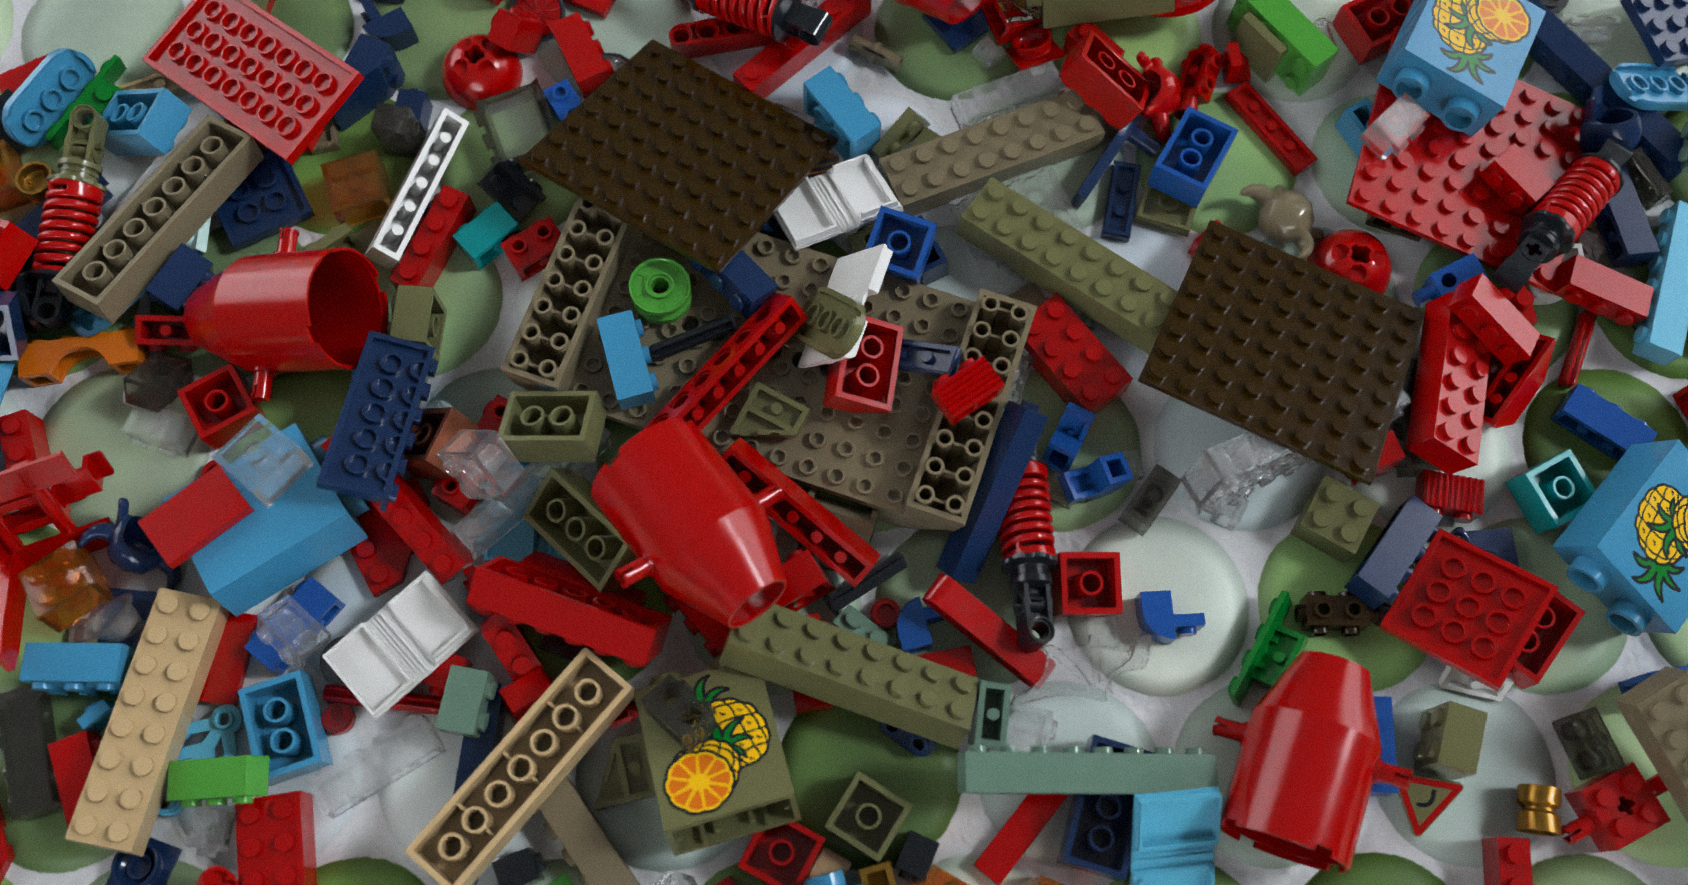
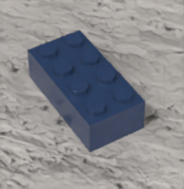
[1057,734,1155,882]

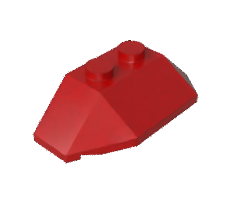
[1483,334,1556,428]

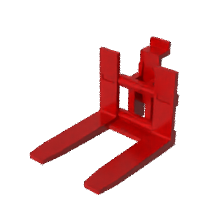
[0,450,114,672]

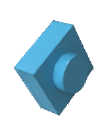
[76,699,116,734]

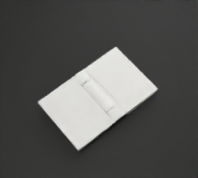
[774,154,904,251]
[798,243,893,368]
[322,569,480,720]

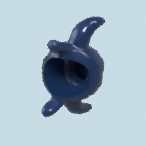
[77,498,181,590]

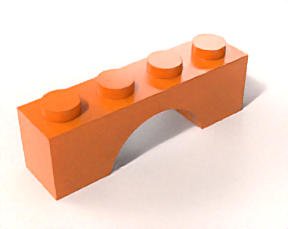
[18,327,150,388]

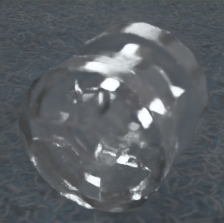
[971,36,1005,71]

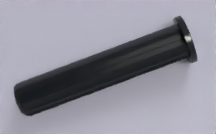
[650,311,738,361]
[823,552,908,616]

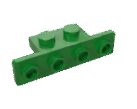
[45,54,127,151]
[1228,590,1308,707]

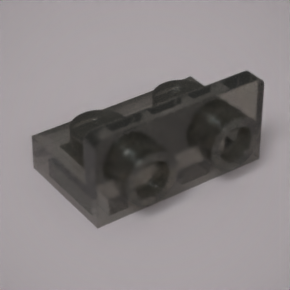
[1625,147,1673,212]
[1552,706,1626,780]

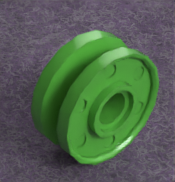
[628,257,693,325]

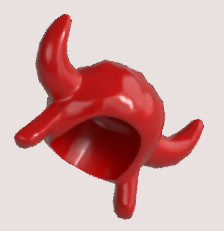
[1136,51,1181,144]

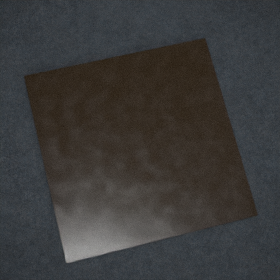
[520,39,838,275]
[1138,220,1425,486]

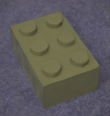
[496,391,607,462]

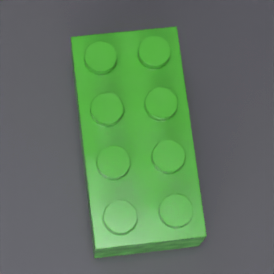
[1226,0,1340,97]

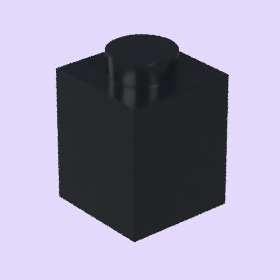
[894,830,940,884]
[492,847,547,885]

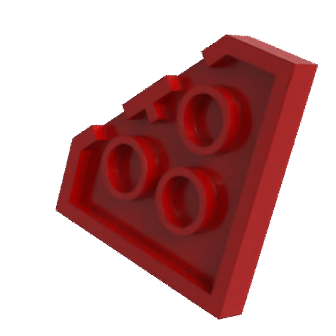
[349,476,431,598]

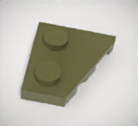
[872,107,930,158]
[729,381,811,437]

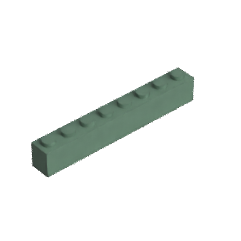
[957,745,1219,795]

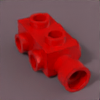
[1174,43,1223,120]

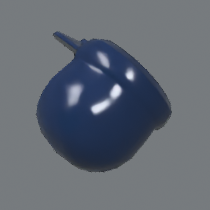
[1579,85,1642,154]

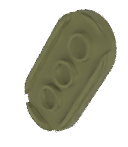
[795,286,866,359]

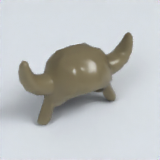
[1240,184,1324,259]

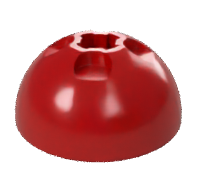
[442,34,523,110]
[1307,229,1392,294]

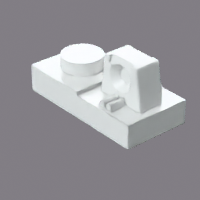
[1439,665,1514,702]

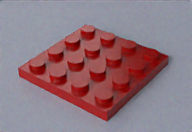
[1379,528,1559,692]

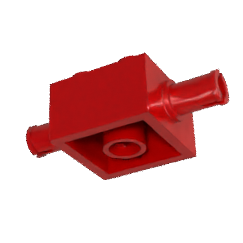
[1561,762,1671,852]

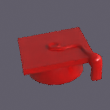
[1004,24,1065,71]

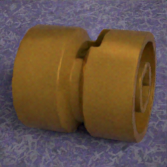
[15,161,56,206]
[1516,784,1562,836]

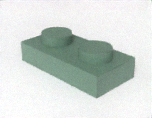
[831,604,897,647]

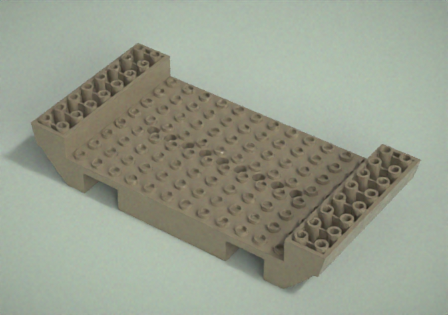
[501,196,1038,531]

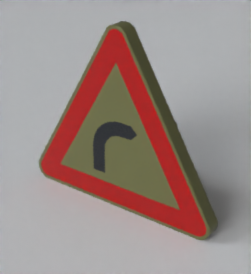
[1398,774,1464,837]

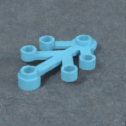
[158,704,243,817]

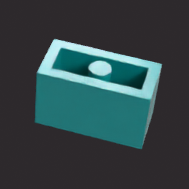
[452,201,522,270]

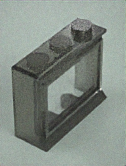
[473,77,556,175]

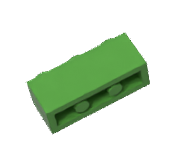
[167,755,269,807]

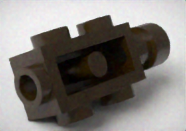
[1294,591,1391,637]

